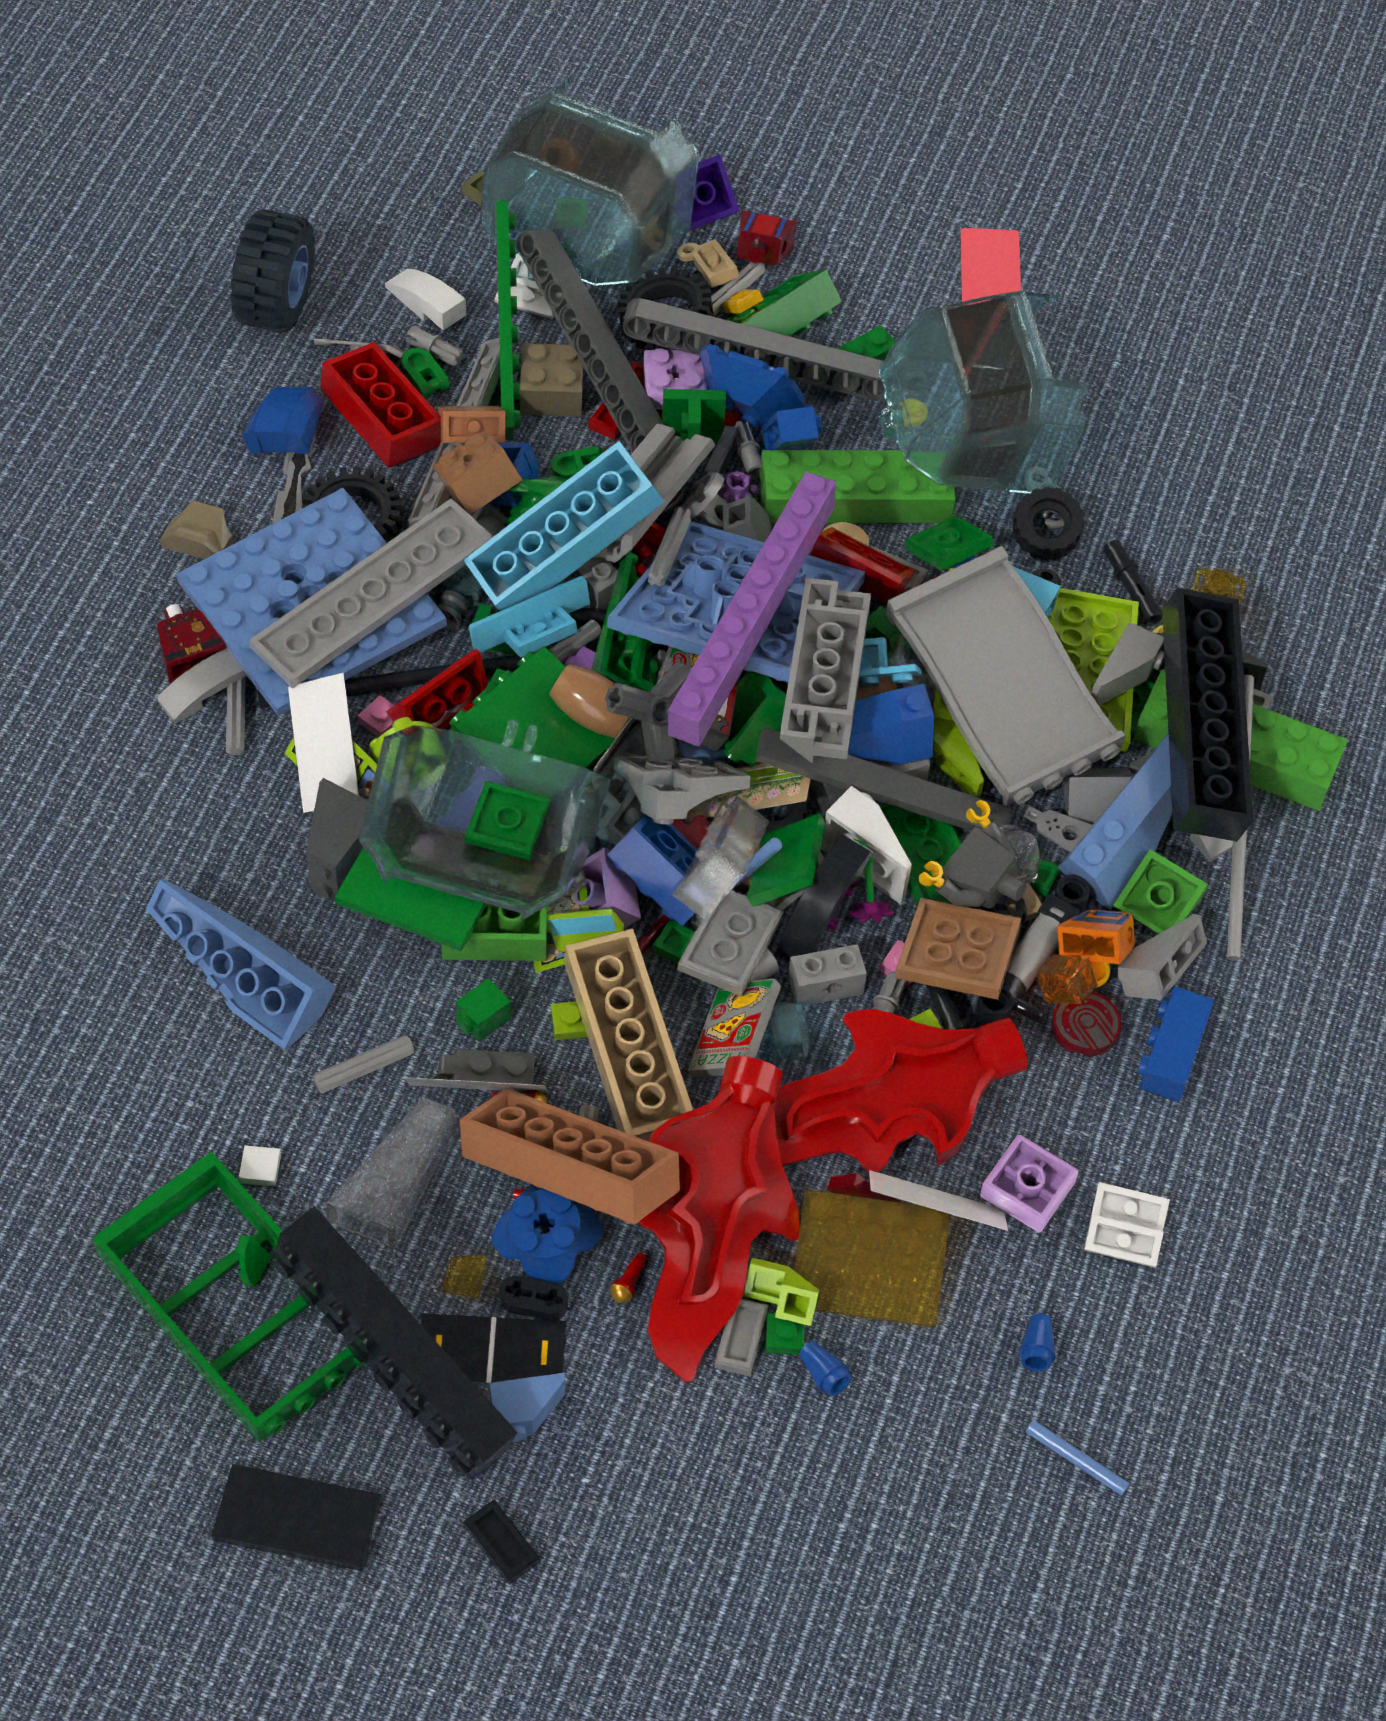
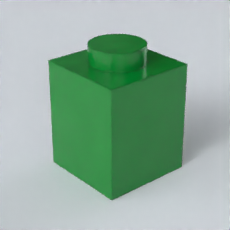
[455,978,511,1042]

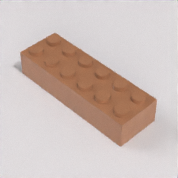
[460,1088,680,1225]

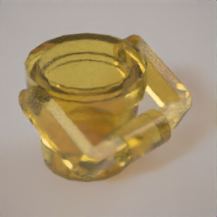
[1192,568,1246,610]

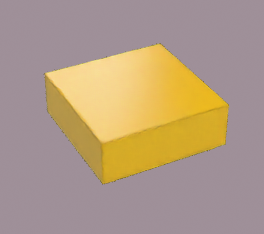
[722,289,764,313]

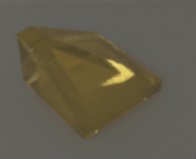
[443,1255,487,1299]

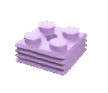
[644,348,707,409]
[980,1135,1079,1232]

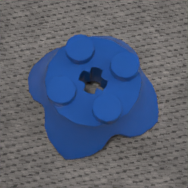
[492,1185,603,1285]

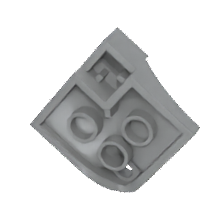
[613,755,751,824]

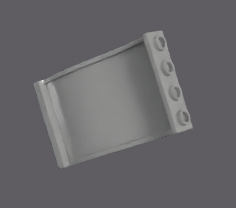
[886,546,1125,807]

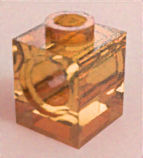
[1037,955,1097,1004]

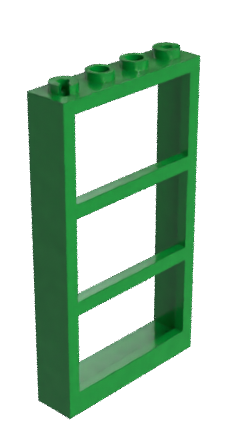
[92,1151,367,1442]

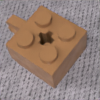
[433,431,522,515]

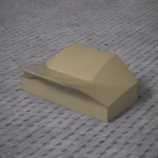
[160,500,233,559]

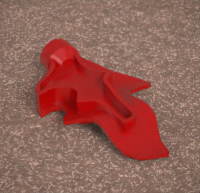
[774,1009,1028,1175]
[637,1056,800,1383]

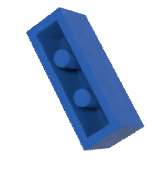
[761,406,822,450]
[1137,986,1214,1102]

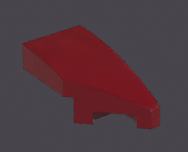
[827,1173,901,1206]

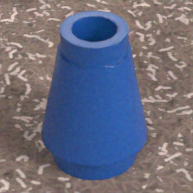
[1018,1313,1056,1372]
[799,1341,852,1396]

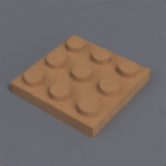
[896,898,1021,1000]

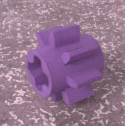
[717,471,757,503]

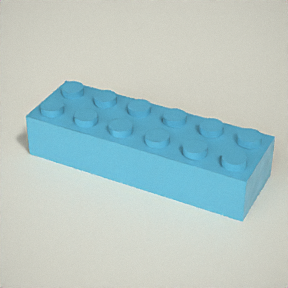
[464,441,665,611]

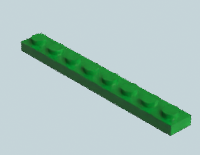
[496,201,520,440]

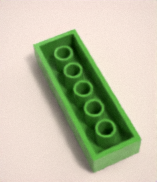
[759,450,956,523]
[1133,669,1348,811]

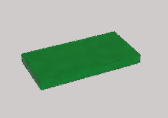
[878,803,962,907]
[334,843,491,951]

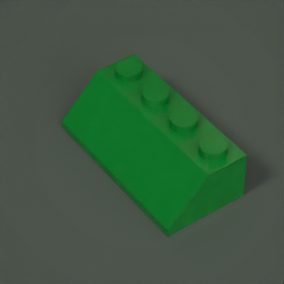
[724,269,842,350]

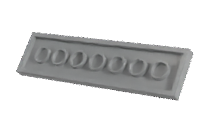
[249,498,493,689]

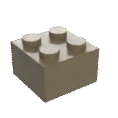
[520,343,583,417]

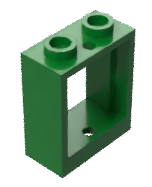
[722,671,788,767]

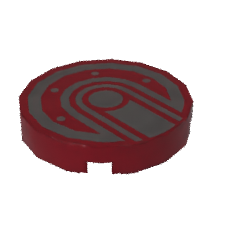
[1051,991,1121,1057]

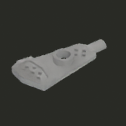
[314,338,404,359]
[1023,806,1092,852]

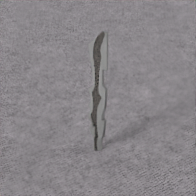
[272,434,316,524]

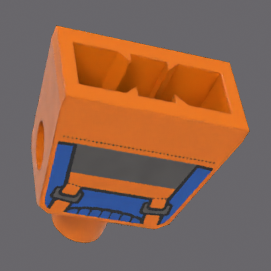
[1057,910,1135,964]

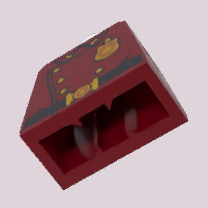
[157,604,226,683]

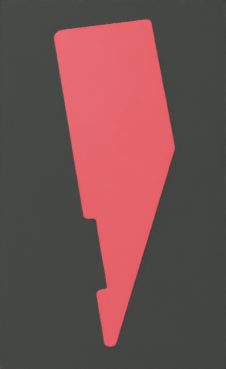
[961,228,1021,385]

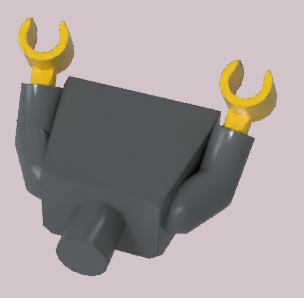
[919,800,1027,908]

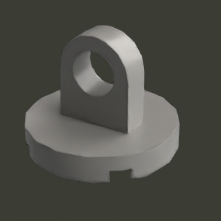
[681,470,728,530]

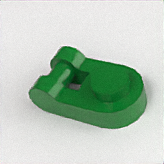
[401,348,450,399]
[551,446,603,479]

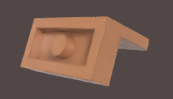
[438,406,505,443]

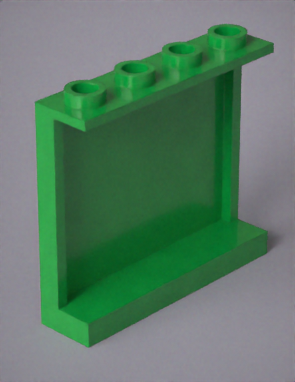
[446,646,624,804]

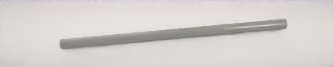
[1227,675,1254,961]

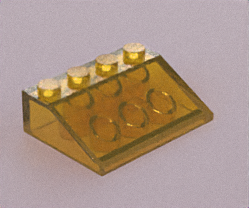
[794,1189,950,1328]

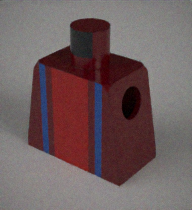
[737,210,797,265]

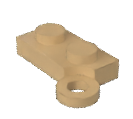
[677,239,739,288]

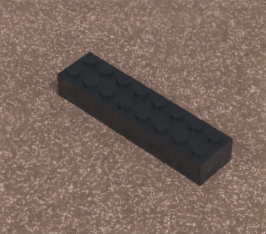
[1162,587,1254,842]
[273,1206,518,1482]

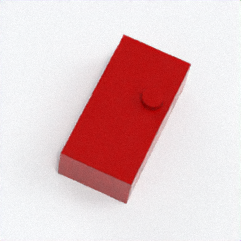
[320,342,441,468]

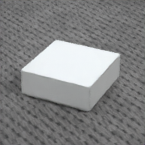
[239,1145,281,1187]

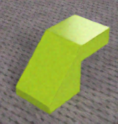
[743,1258,819,1326]

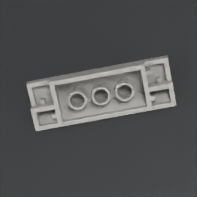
[780,578,871,764]

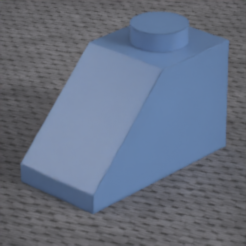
[489,1373,565,1442]

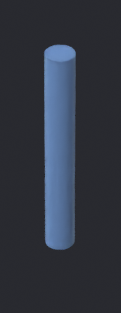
[717,838,782,891]
[1026,1420,1130,1496]

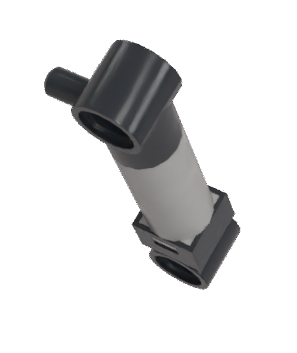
[975,875,1090,1026]

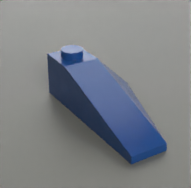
[848,684,934,765]

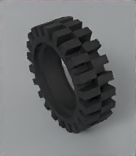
[618,267,714,350]
[302,467,402,543]

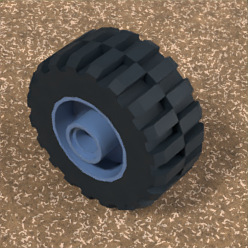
[230,209,315,333]

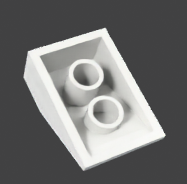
[821,786,912,905]

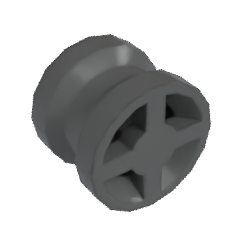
[436,590,469,631]

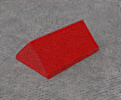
[811,527,915,605]
[386,649,488,737]

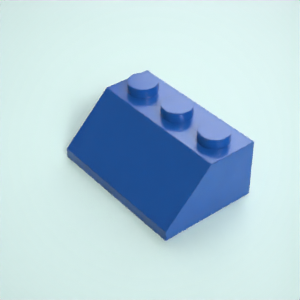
[607,814,726,926]

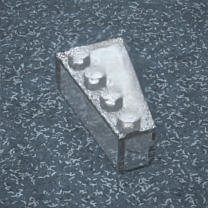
[672,796,769,920]
[326,1097,457,1249]

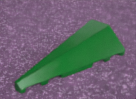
[591,551,658,691]

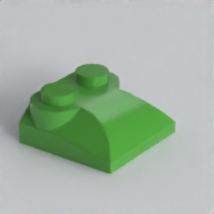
[1113,849,1209,934]

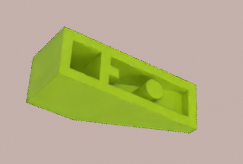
[931,717,984,798]

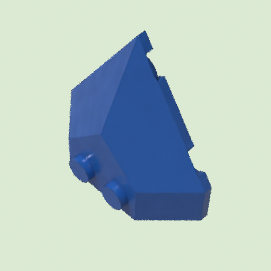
[699,344,811,428]

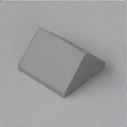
[1062,768,1134,825]

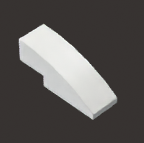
[385,269,466,330]

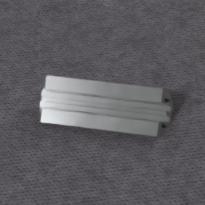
[594,424,715,563]

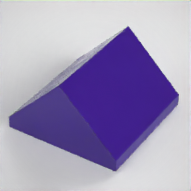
[666,154,740,231]

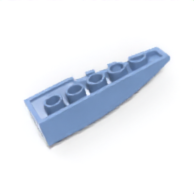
[1057,734,1172,911]
[146,879,336,1050]

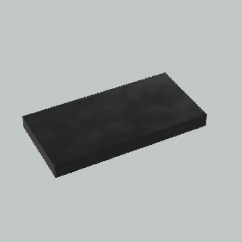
[211,1464,382,1571]

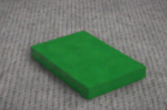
[747,813,826,907]

